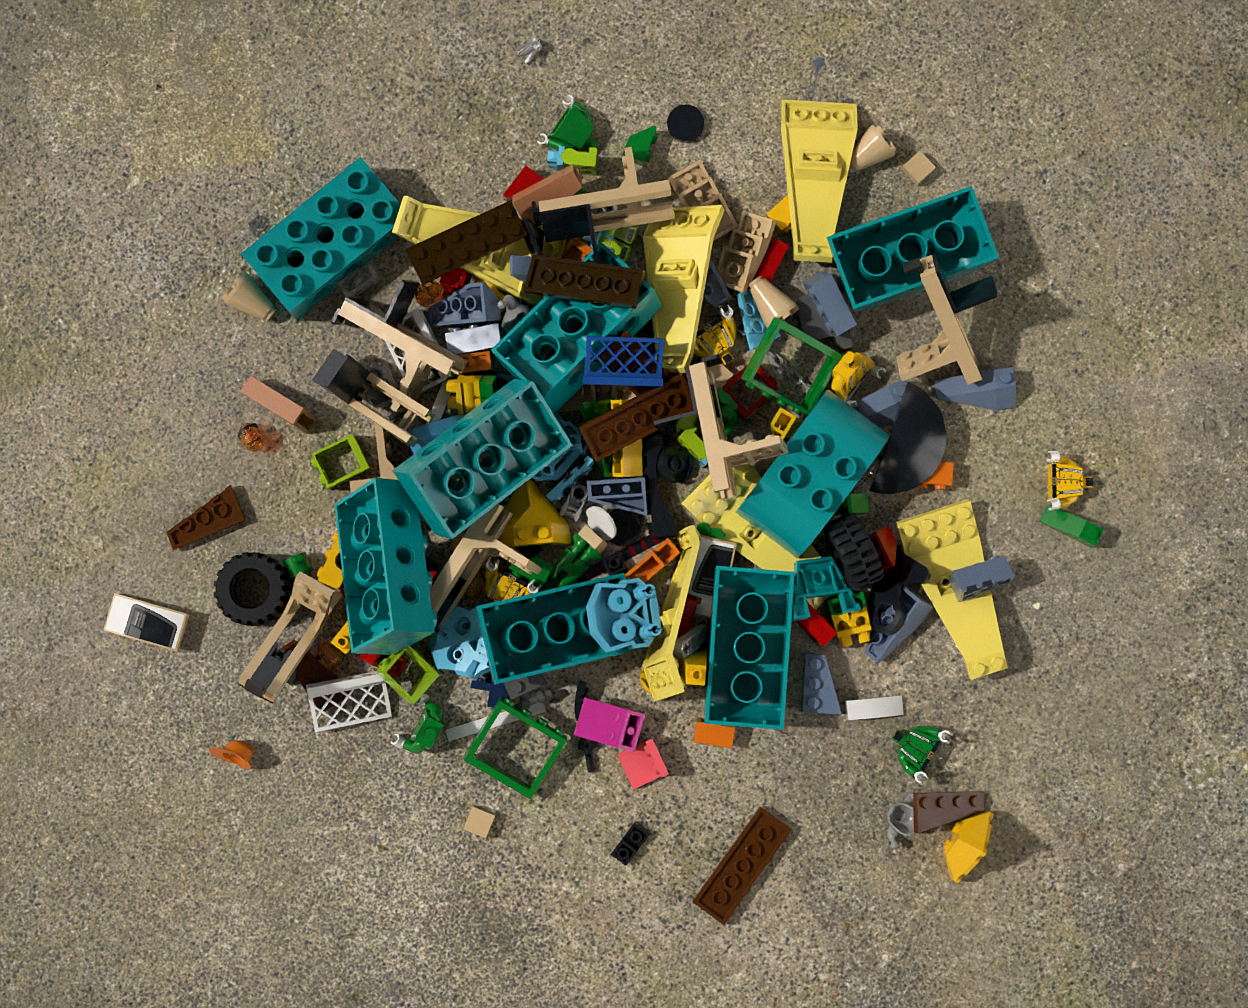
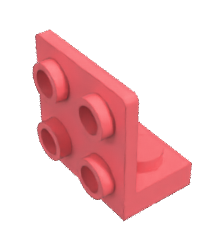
[618,738,669,789]

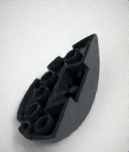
[869,382,946,494]

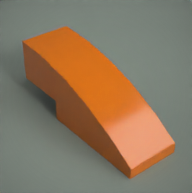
[625,538,681,583]

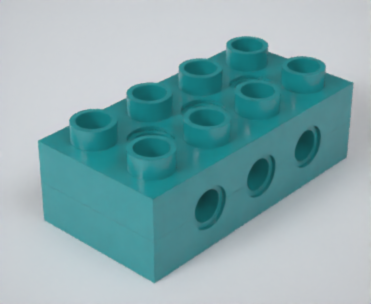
[241,157,401,320]
[491,242,662,414]
[392,379,573,539]
[334,478,437,655]

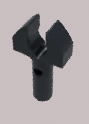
[577,737,597,773]

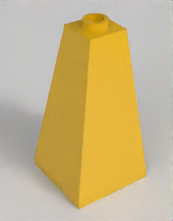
[673,646,708,686]

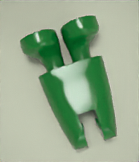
[548,532,603,587]

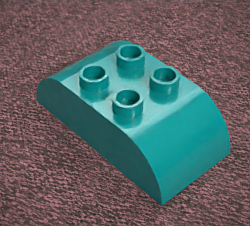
[827,186,999,311]
[736,389,890,558]
[704,566,795,730]
[476,573,643,685]

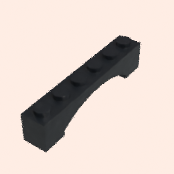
[642,430,676,538]

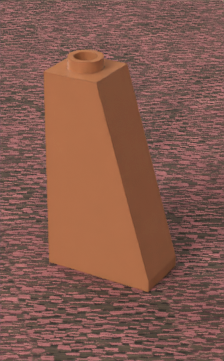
[512,164,583,223]
[241,376,318,434]

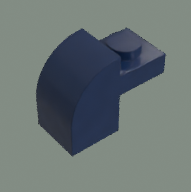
[470,678,509,708]

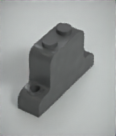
[793,273,853,352]

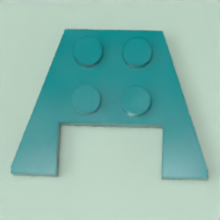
[792,556,861,621]

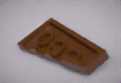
[166,485,246,550]
[279,640,354,714]

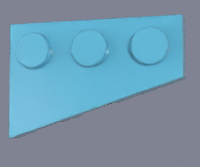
[736,288,781,351]
[546,455,594,503]

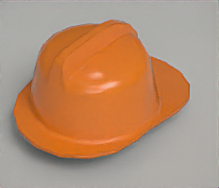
[209,740,254,770]

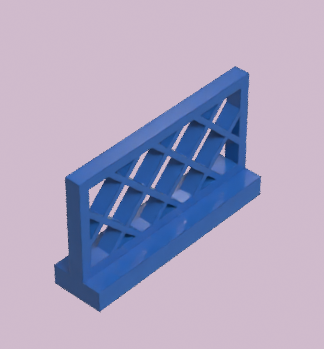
[582,336,664,386]

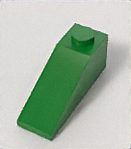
[1039,505,1104,548]

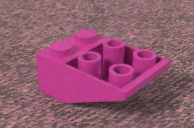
[574,697,645,752]

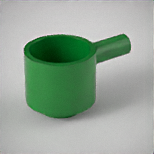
[282,552,313,580]

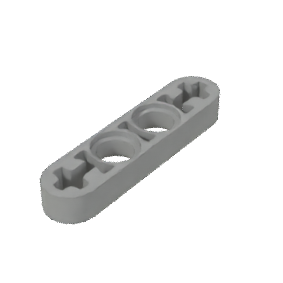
[673,624,710,658]

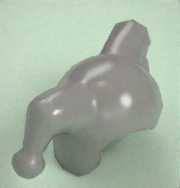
[498,295,531,334]
[367,364,403,421]
[887,792,924,849]

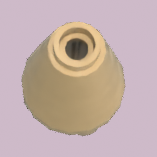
[849,125,897,173]
[221,272,276,321]
[749,276,799,329]

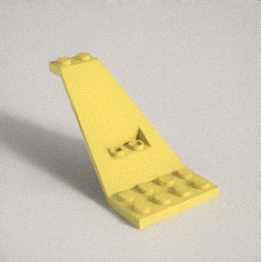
[781,99,858,263]
[392,196,567,306]
[643,205,725,373]
[681,463,829,610]
[896,499,1008,680]
[642,525,700,702]

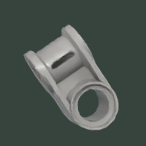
[560,485,588,523]

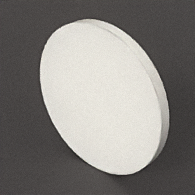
[586,506,616,540]

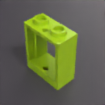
[311,434,372,490]
[376,646,439,704]

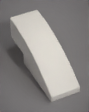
[845,696,904,720]

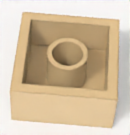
[901,151,936,185]
[710,364,734,388]
[578,525,608,553]
[463,806,495,838]

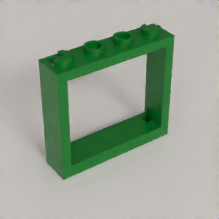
[741,317,842,416]
[464,697,567,799]

